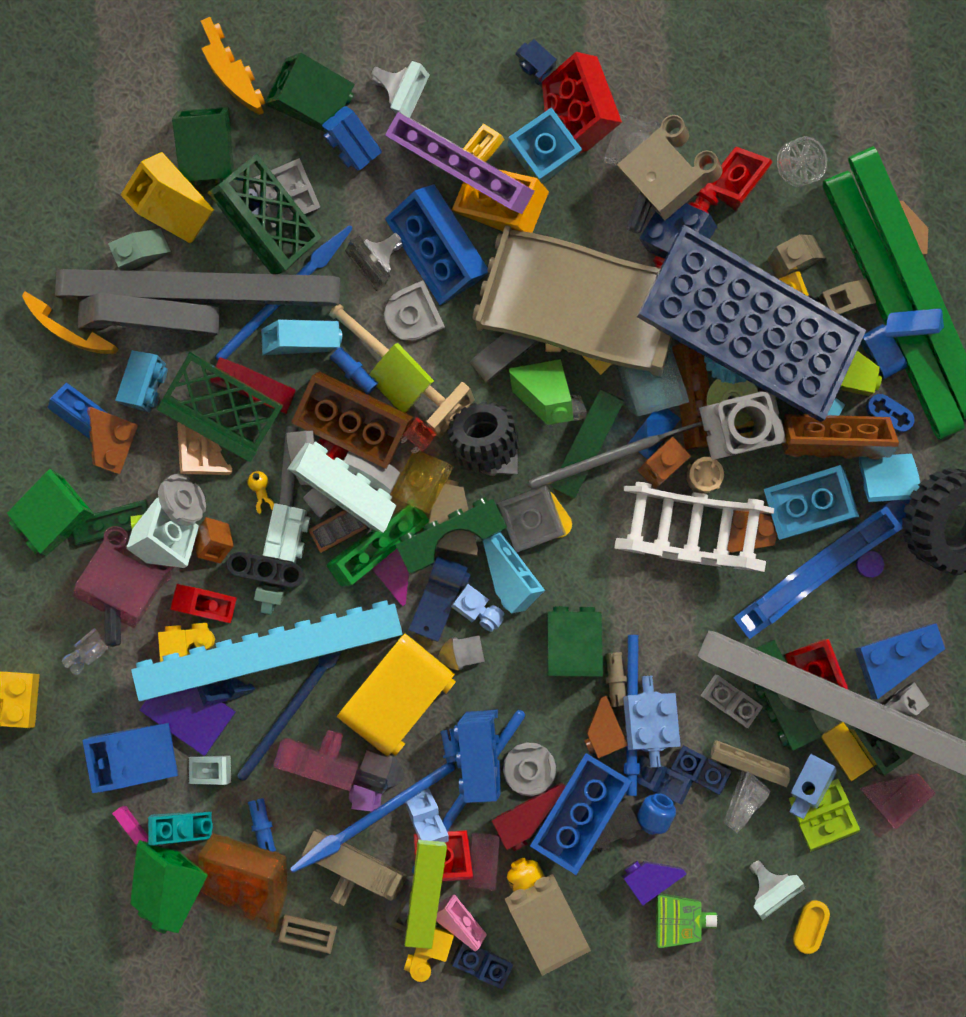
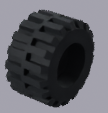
[448,402,519,473]

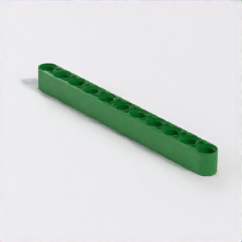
[848,146,966,420]
[822,170,964,440]

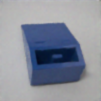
[83,723,178,793]

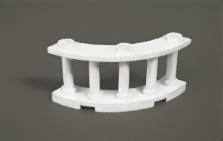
[614,482,774,572]

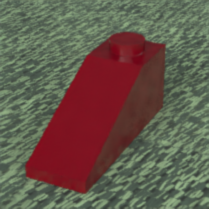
[210,357,296,414]
[492,782,565,851]

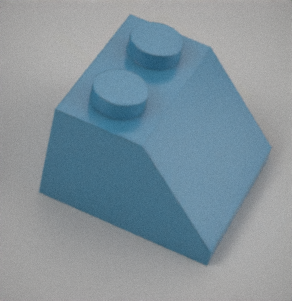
[507,107,582,184]

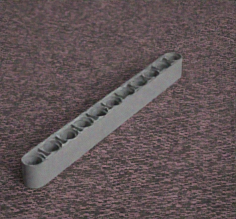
[698,631,966,775]

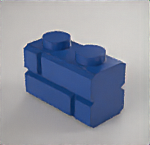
[322,106,382,170]

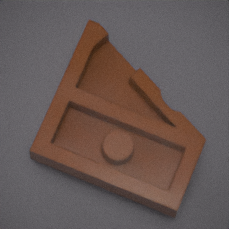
[87,407,138,474]
[727,510,777,553]

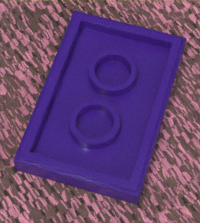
[140,687,236,756]

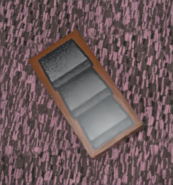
[309,510,368,553]

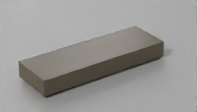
[711,740,790,787]

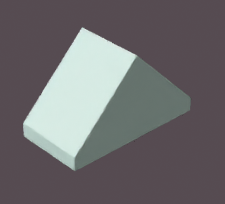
[189,756,231,785]

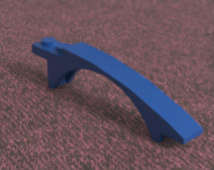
[733,499,910,639]

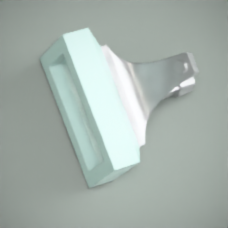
[372,61,430,118]
[749,861,805,920]

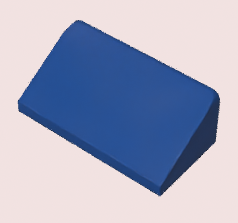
[885,309,944,337]
[48,383,107,438]

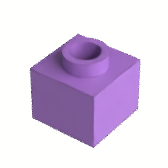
[349,785,382,811]

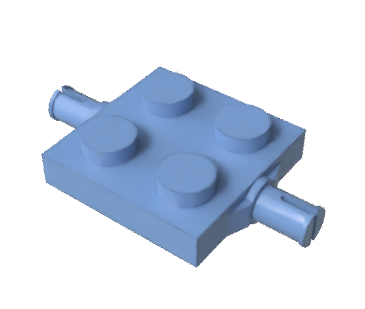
[623,676,681,768]

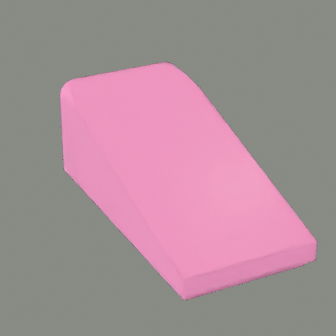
[436,894,487,951]

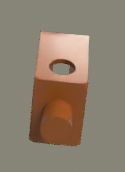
[637,437,691,489]

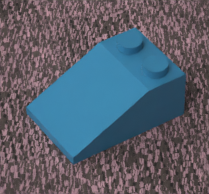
[764,465,860,540]

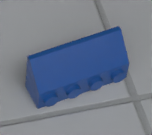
[385,184,489,305]
[530,753,633,875]

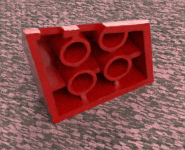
[542,52,622,153]

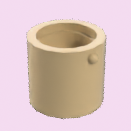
[686,457,724,494]

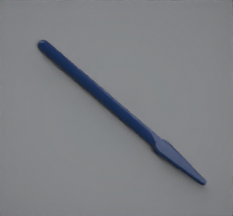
[238,650,343,781]

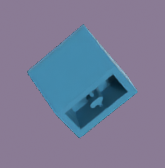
[115,350,168,413]

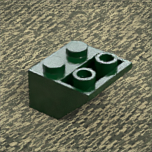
[849,726,914,775]

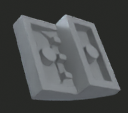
[253,158,320,227]

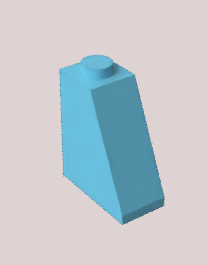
[261,320,342,355]

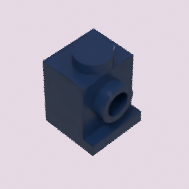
[515,39,557,85]

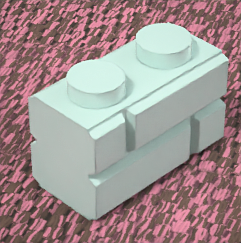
[263,503,311,563]

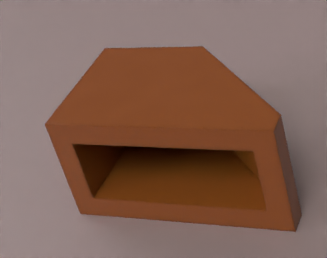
[584,696,628,758]

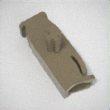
[302,829,408,906]

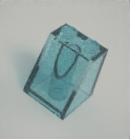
[616,345,689,416]

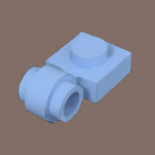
[451,584,504,632]

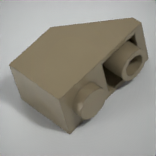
[819,279,876,316]

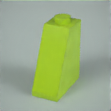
[839,351,882,396]

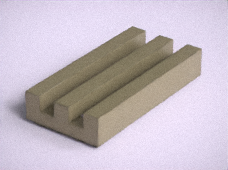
[278,914,337,954]

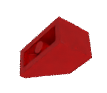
[170,584,237,623]

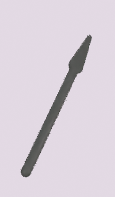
[528,421,703,489]

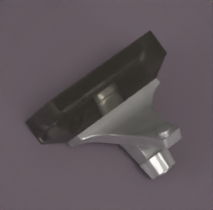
[345,233,402,292]

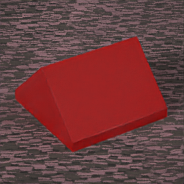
[705,147,773,211]
[785,639,848,689]
[413,830,473,881]

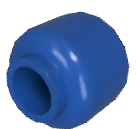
[637,793,676,835]

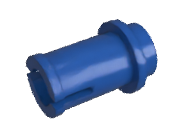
[440,729,460,763]

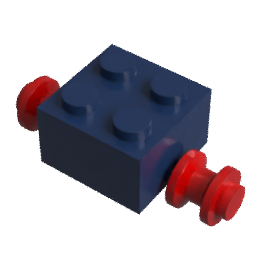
[639,187,719,268]

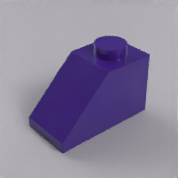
[622,861,686,905]

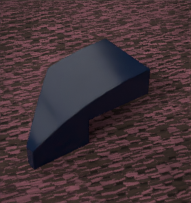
[197,678,255,706]

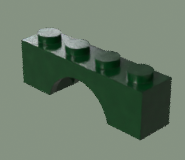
[396,497,507,575]
[753,640,822,750]

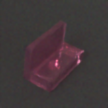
[468,832,499,891]

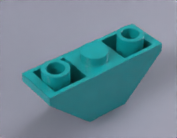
[148,812,213,845]

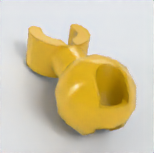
[247,471,274,514]

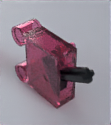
[73,526,174,647]
[273,730,388,794]

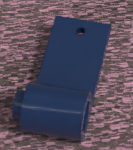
[409,556,471,642]

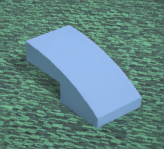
[405,788,449,842]

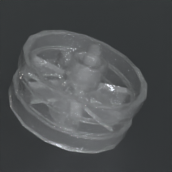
[777,136,827,187]

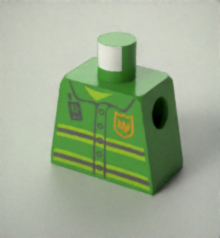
[656,893,717,948]

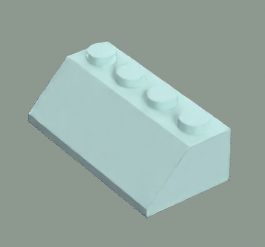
[287,442,396,533]

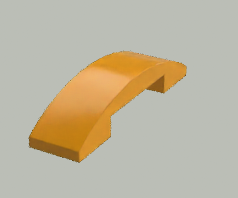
[22,292,119,354]

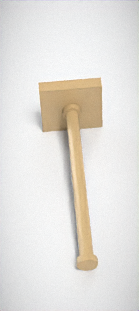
[329,304,475,438]

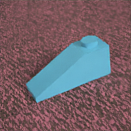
[483,532,545,614]

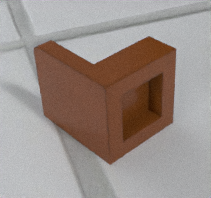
[195,517,234,564]

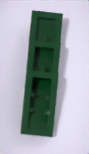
[551,389,624,499]

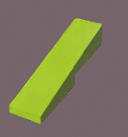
[404,840,447,949]

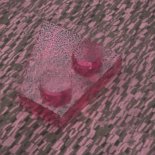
[860,773,936,829]

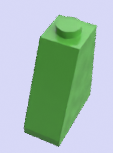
[509,359,574,425]

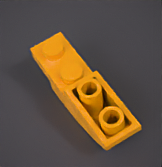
[201,17,265,115]

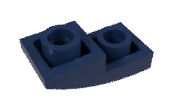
[671,745,732,795]
[450,941,514,989]

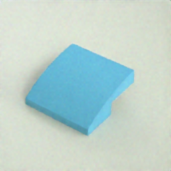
[859,454,920,502]

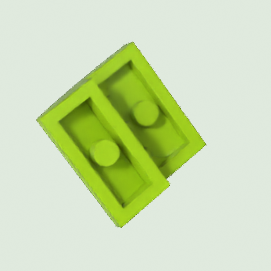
[369,343,434,413]
[789,779,860,852]

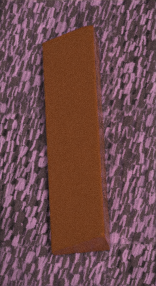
[672,343,709,449]

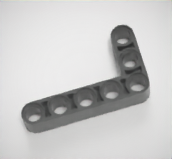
[77,293,220,336]

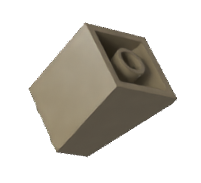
[505,874,591,976]

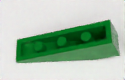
[326,500,429,586]

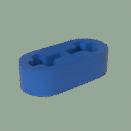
[866,394,914,433]

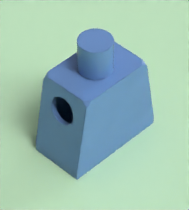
[789,754,837,819]

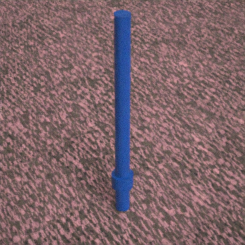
[624,635,640,796]

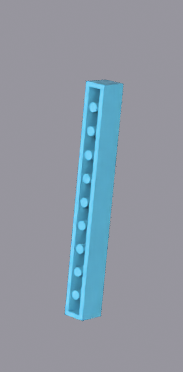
[131,600,403,702]

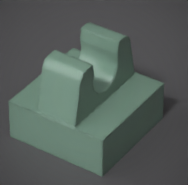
[254,583,286,615]

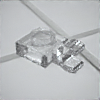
[62,628,109,676]

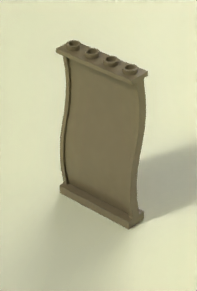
[473,225,673,377]

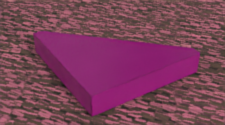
[372,549,409,606]

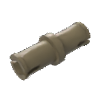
[605,652,627,707]

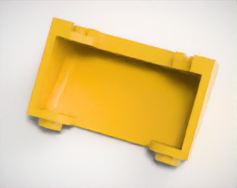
[337,633,456,757]

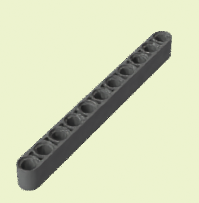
[55,269,341,306]

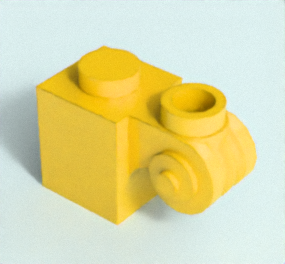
[158,623,215,662]
[404,927,454,982]

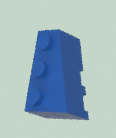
[855,623,945,699]
[454,710,501,803]

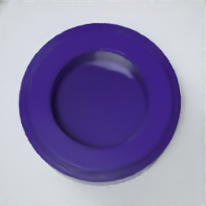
[856,551,884,578]

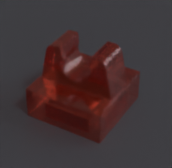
[401,417,436,453]

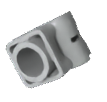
[699,392,786,460]

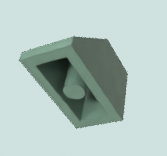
[108,228,171,271]

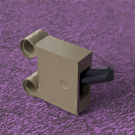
[617,115,722,234]

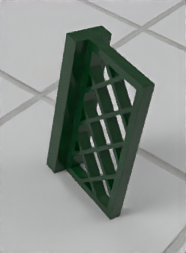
[208,153,322,274]
[157,352,283,462]

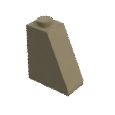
[767,234,826,279]
[429,479,478,557]

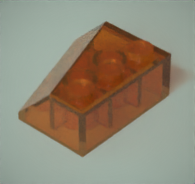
[198,833,287,933]

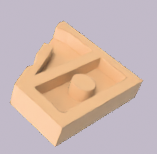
[177,422,232,475]

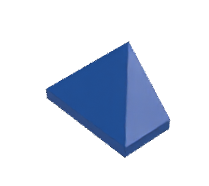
[628,403,681,459]

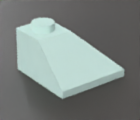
[126,497,199,568]

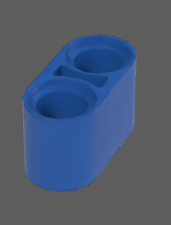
[860,324,907,380]

